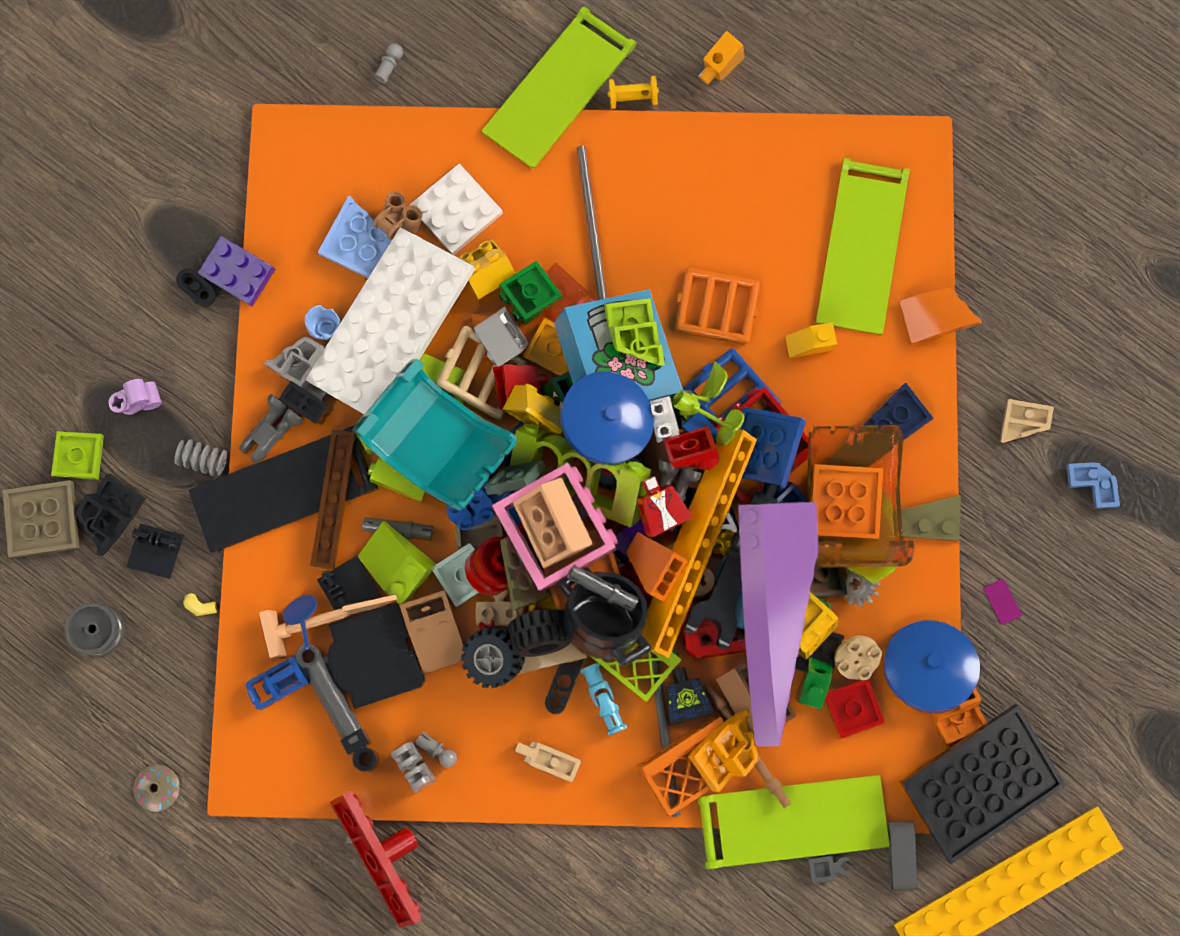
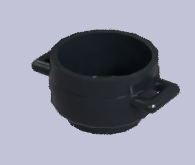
[559,567,651,666]

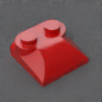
[663,426,719,470]

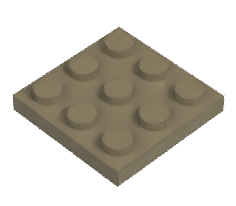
[3,480,80,558]

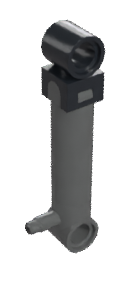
[296,645,379,771]

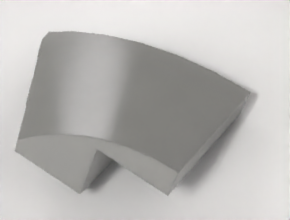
[264,336,330,402]

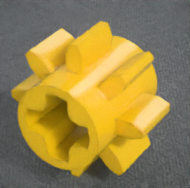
[712,530,734,556]

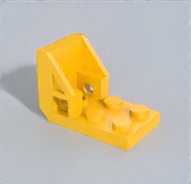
[798,592,838,660]

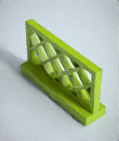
[590,645,682,702]

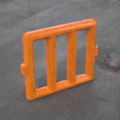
[675,267,760,344]

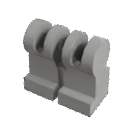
[391,741,437,793]

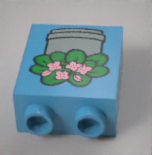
[554,289,683,401]

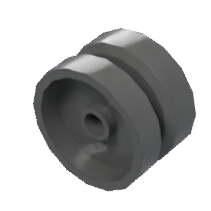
[65,603,125,656]

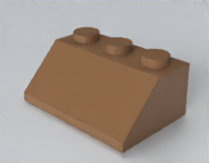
[716,662,796,740]

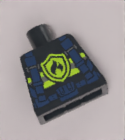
[666,667,714,725]

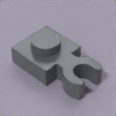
[807,855,852,884]

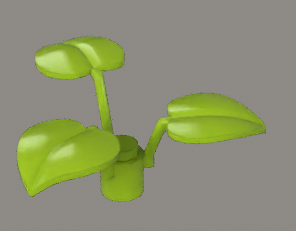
[672,362,744,446]

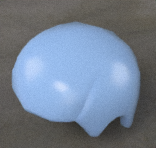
[305,305,341,341]

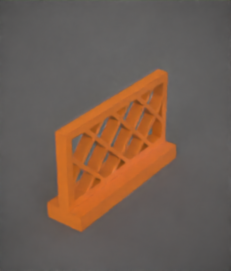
[636,716,724,817]

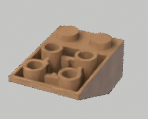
[400,590,465,674]

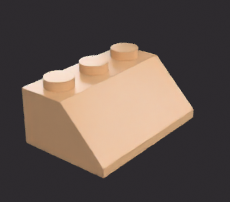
[513,478,592,568]

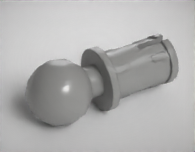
[374,43,403,84]
[415,731,457,768]

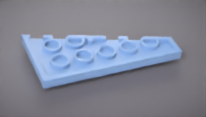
[318,196,392,279]

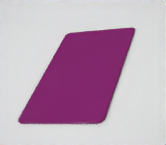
[983,579,1022,625]

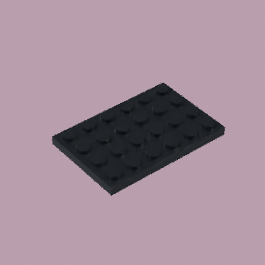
[900,704,1066,864]

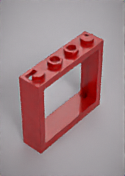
[712,386,818,505]

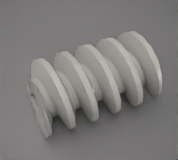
[174,439,227,477]

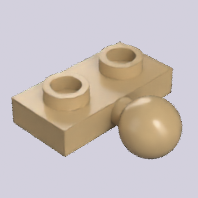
[476,588,523,625]

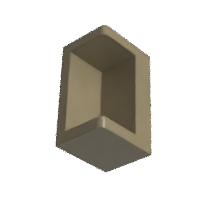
[455,515,504,550]

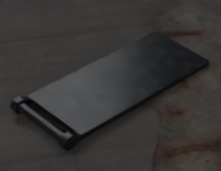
[189,426,378,553]

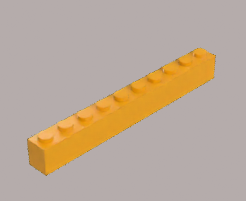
[635,429,757,658]

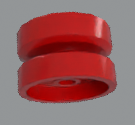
[464,536,509,596]

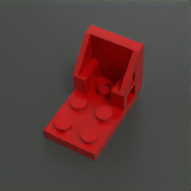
[681,603,746,660]

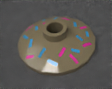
[133,764,180,812]

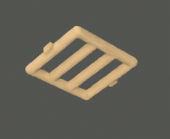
[437,326,527,420]

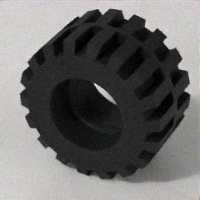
[508,609,571,657]

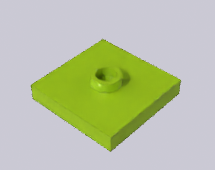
[51,431,104,480]

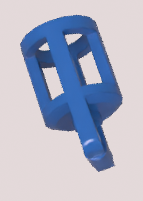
[246,655,310,710]

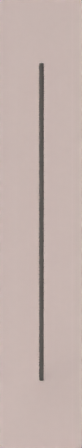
[577,146,681,817]

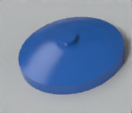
[560,372,654,465]
[883,620,980,713]

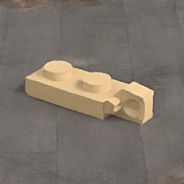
[515,741,581,783]

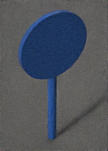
[283,595,317,650]

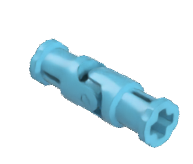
[580,663,628,736]

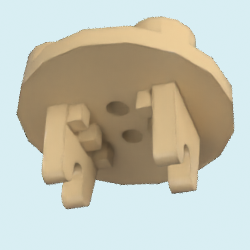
[834,635,882,680]

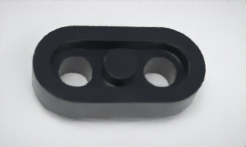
[176,269,216,307]

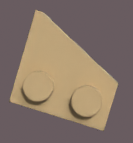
[999,399,1054,443]

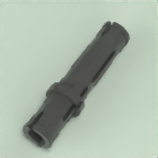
[363,517,434,540]
[567,564,638,612]

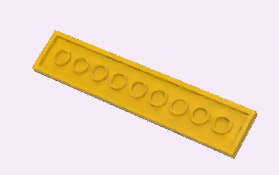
[893,806,1123,936]

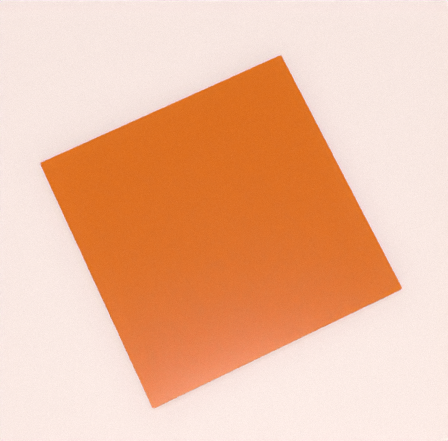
[207,104,961,834]

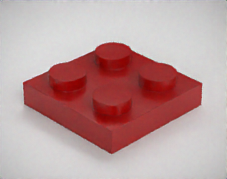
[825,679,885,739]

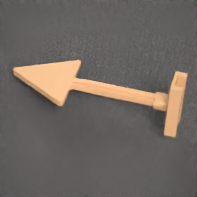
[259,595,397,658]

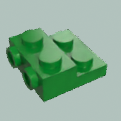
[498,260,562,325]

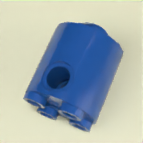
[446,478,493,530]

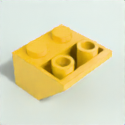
[459,239,516,299]

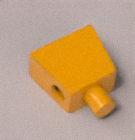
[698,31,745,85]

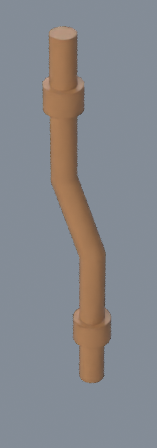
[704,683,791,808]

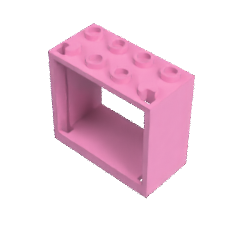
[492,463,618,591]

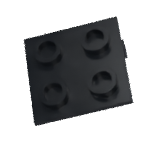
[126,523,184,579]
[317,556,380,610]

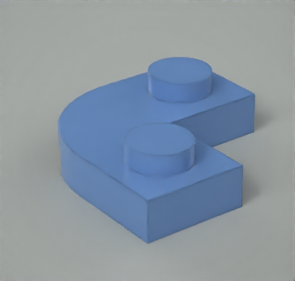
[1066,463,1120,509]

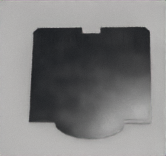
[328,602,425,709]

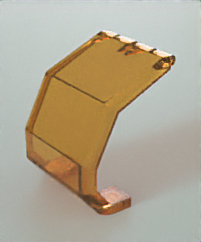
[806,425,915,567]

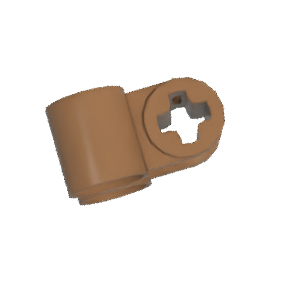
[373,191,423,240]

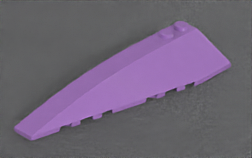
[738,502,819,746]

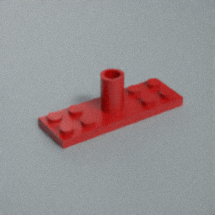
[330,791,422,928]

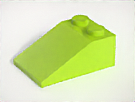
[357,521,437,605]

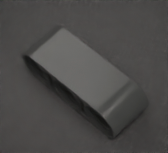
[887,821,917,891]

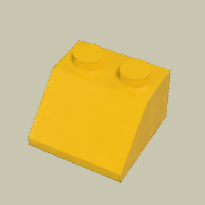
[503,384,562,434]

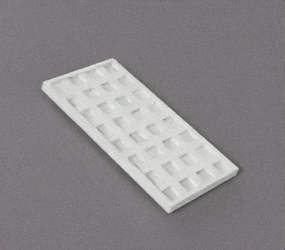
[306,227,475,414]

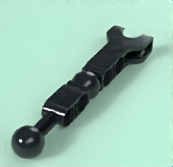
[683,462,794,650]

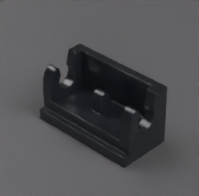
[278,381,333,425]

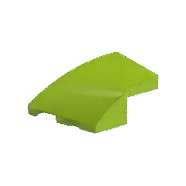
[604,298,665,366]

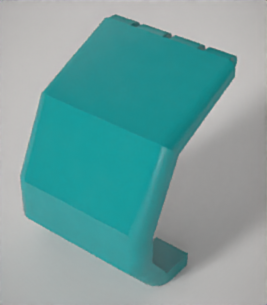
[353,359,517,510]

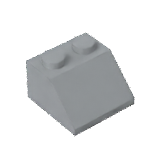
[473,307,529,367]

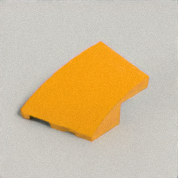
[688,709,758,792]

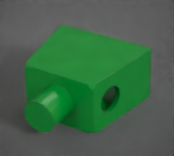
[796,657,832,709]

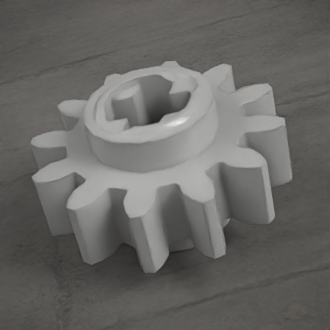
[841,568,881,607]

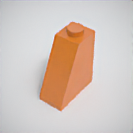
[626,532,688,602]

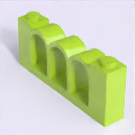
[367,353,473,503]
[510,423,651,527]

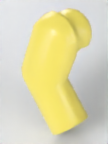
[183,593,218,616]

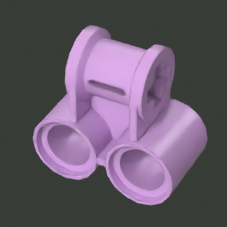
[109,379,162,415]

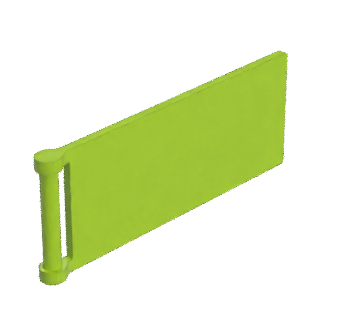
[482,6,637,169]
[816,158,910,335]
[697,775,890,869]

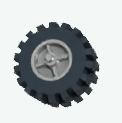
[461,625,525,688]

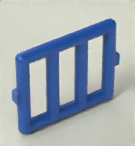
[683,348,781,424]

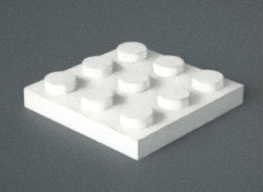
[409,164,503,255]

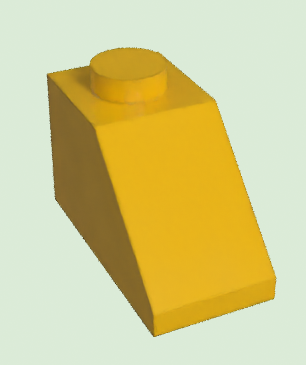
[785,322,837,359]

